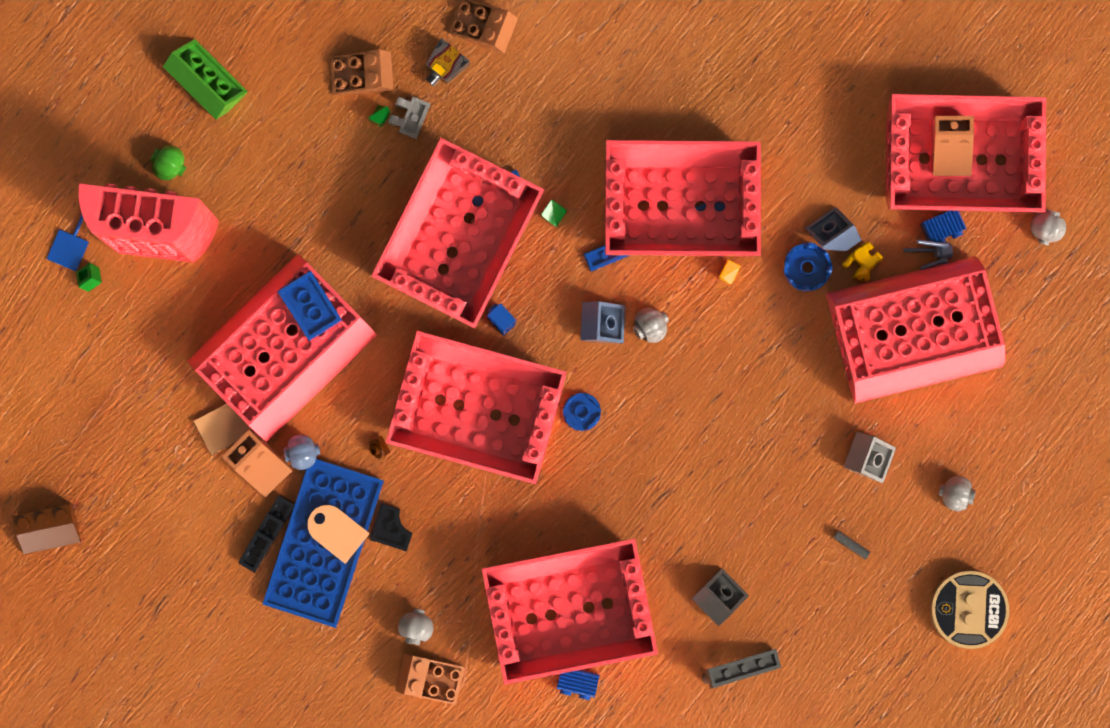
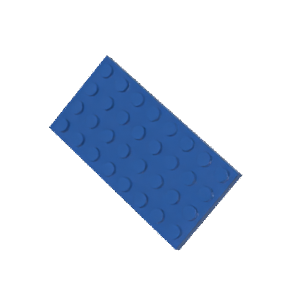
[262,459,384,628]

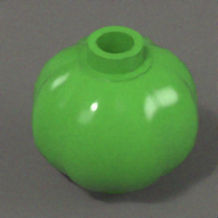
[150,145,187,181]

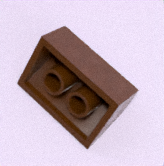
[12,504,81,554]

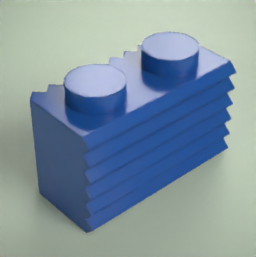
[920,211,967,247]
[487,304,516,336]
[557,670,600,700]

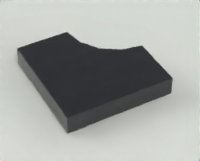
[370,503,413,552]

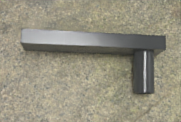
[702,649,781,689]

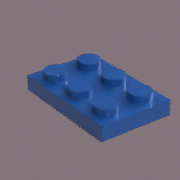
[278,271,342,341]

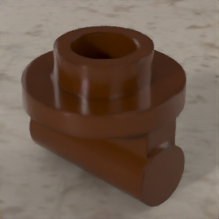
[369,436,391,458]

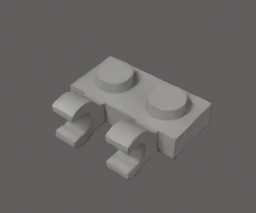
[388,97,431,140]

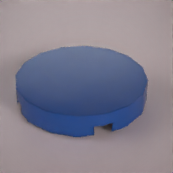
[563,393,601,431]

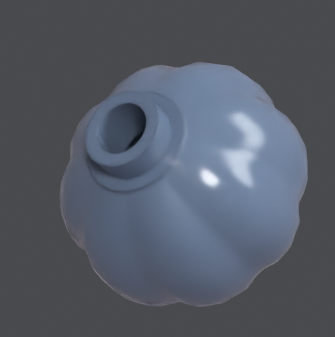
[284,434,320,470]

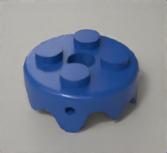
[783,242,833,291]

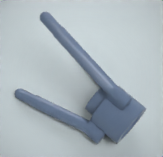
[903,240,953,270]

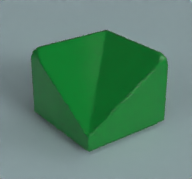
[368,105,390,127]
[541,199,567,227]
[76,263,102,292]

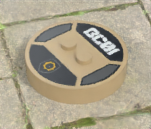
[930,571,1009,649]

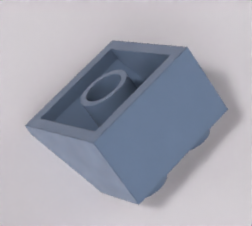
[580,301,625,344]

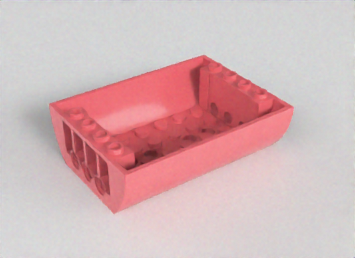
[885,94,1046,213]
[371,138,545,328]
[605,140,761,256]
[78,184,219,263]
[187,253,377,442]
[825,256,1005,404]
[386,331,567,484]
[482,539,658,685]

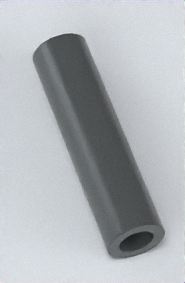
[833,530,871,560]

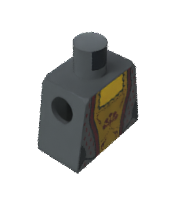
[425,38,470,87]

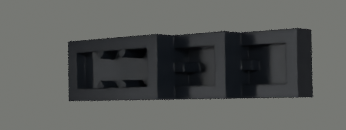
[238,494,295,573]

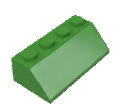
[163,39,248,120]

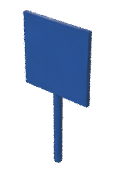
[47,214,89,272]

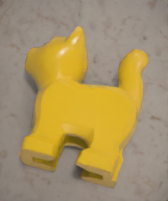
[842,242,883,282]

